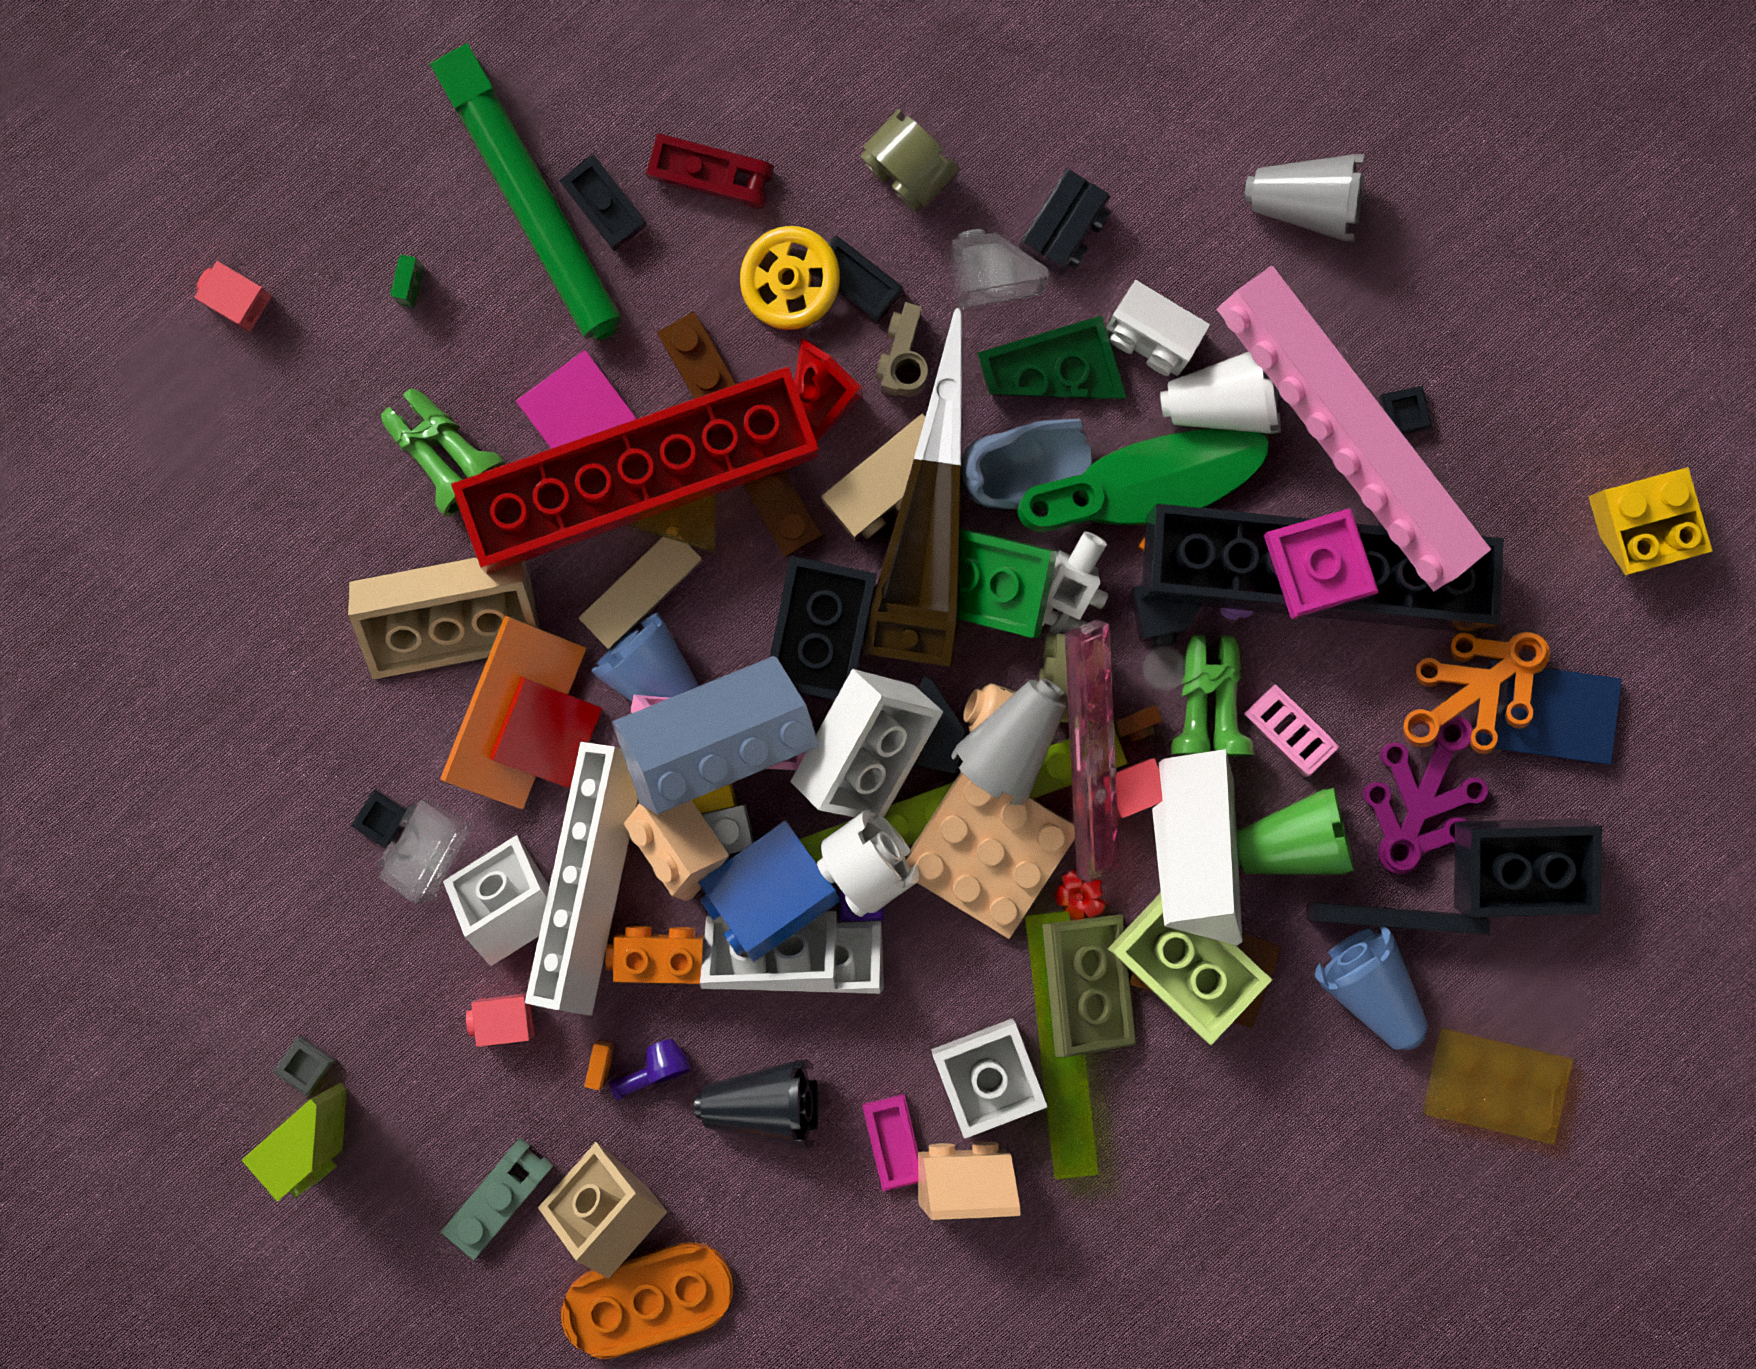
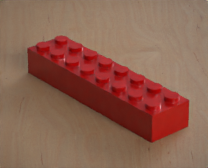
[451,366,819,574]

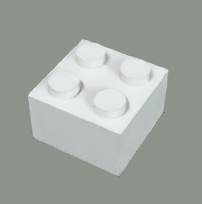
[931,1018,1047,1139]

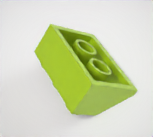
[241,1083,347,1202]

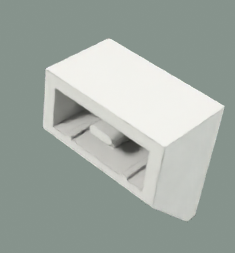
[1106,280,1210,376]

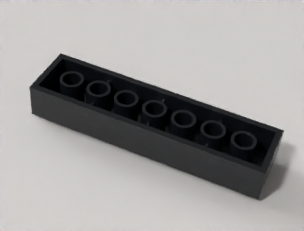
[1141,504,1504,634]

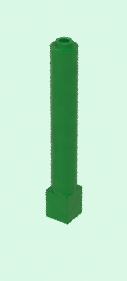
[429,43,622,342]

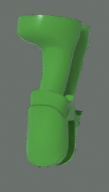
[381,388,506,517]
[1171,635,1254,757]

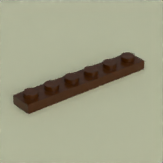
[657,311,822,558]

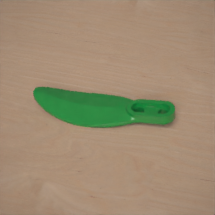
[1018,428,1269,532]

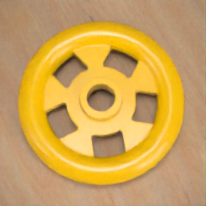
[740,226,840,330]

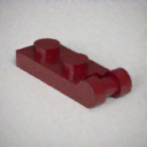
[646,133,774,209]

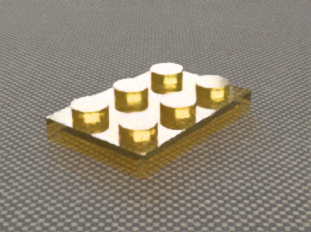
[1422,1027,1573,1145]

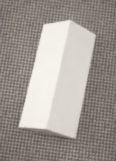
[1152,749,1242,946]
[700,911,884,994]

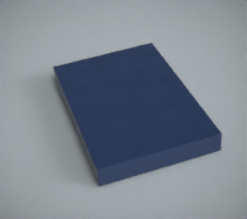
[1478,661,1622,765]

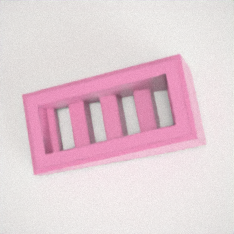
[1243,684,1339,777]

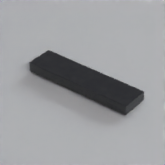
[1306,902,1491,935]

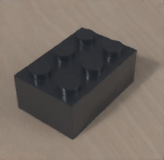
[769,556,877,701]
[1454,819,1602,917]

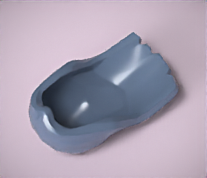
[961,419,1091,510]

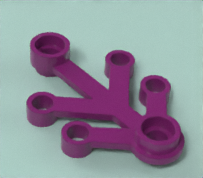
[1362,716,1488,874]

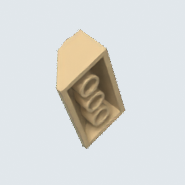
[348,557,540,680]

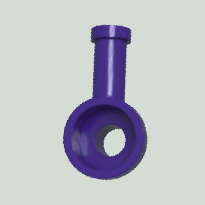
[609,1039,692,1100]

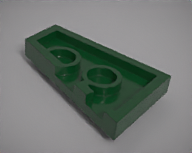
[976,315,1126,400]

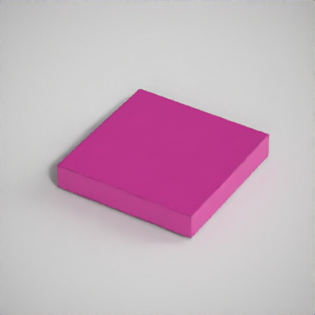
[516,350,636,449]
[1264,508,1378,619]

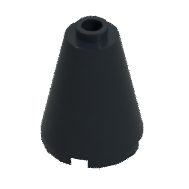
[694,1059,819,1149]

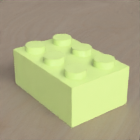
[1108,892,1272,1045]

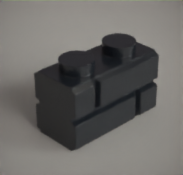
[1019,168,1112,276]

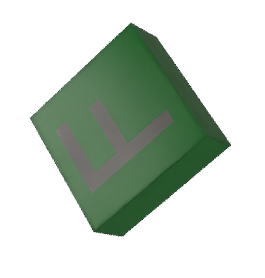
[390,254,424,308]

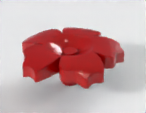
[1054,869,1107,920]

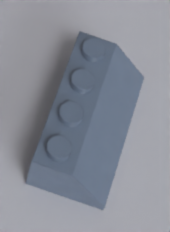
[612,656,819,814]

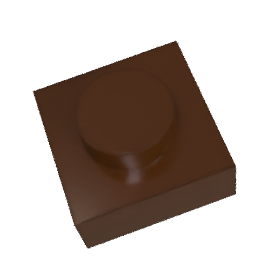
[1112,705,1163,742]

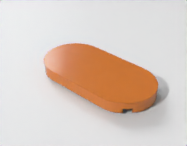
[561,1242,734,1359]

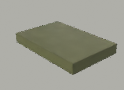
[1042,914,1136,1057]

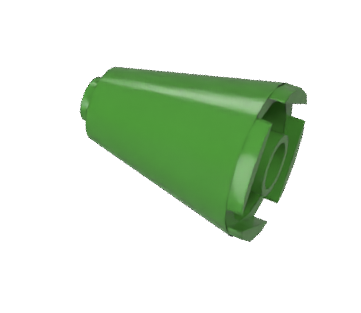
[1237,788,1355,874]

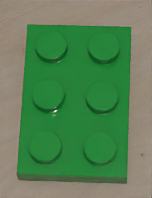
[960,528,1058,638]

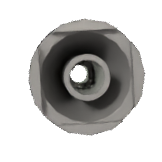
[1245,154,1366,243]
[951,678,1066,805]

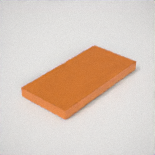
[440,616,586,810]

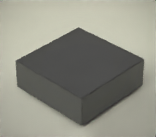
[273,1035,336,1097]

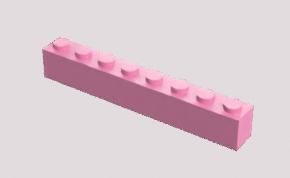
[1216,265,1491,592]

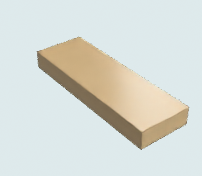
[579,528,703,650]

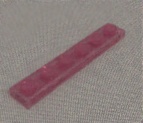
[1064,620,1120,883]

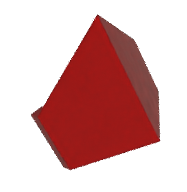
[794,337,862,443]

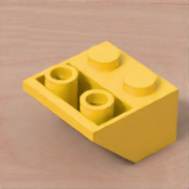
[1588,467,1712,575]

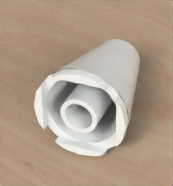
[1160,352,1281,434]

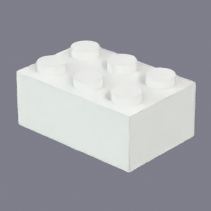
[790,669,943,819]

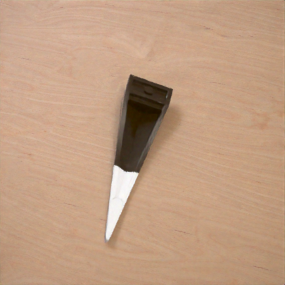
[864,307,962,667]

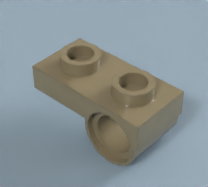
[875,302,928,397]

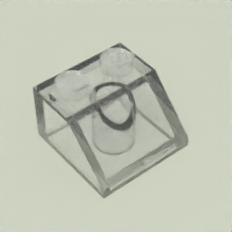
[950,229,1049,309]
[379,799,474,904]

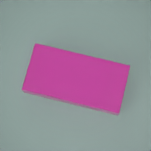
[862,1094,919,1191]

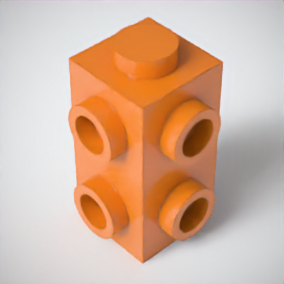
[605,926,705,984]

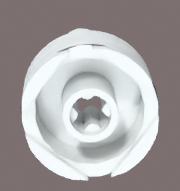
[817,809,919,917]

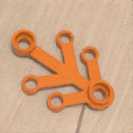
[1403,632,1550,754]

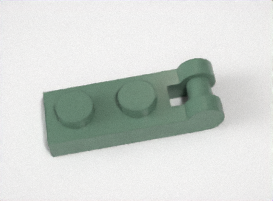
[441,1137,554,1260]

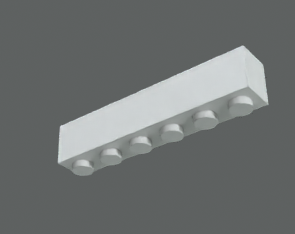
[525,742,638,1016]

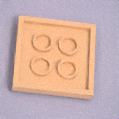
[905,771,1080,939]

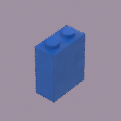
[698,821,841,962]

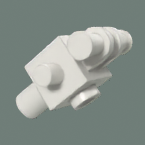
[1042,532,1108,636]

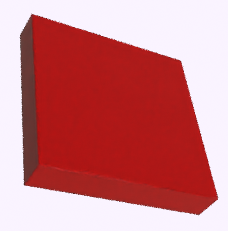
[489,677,602,789]

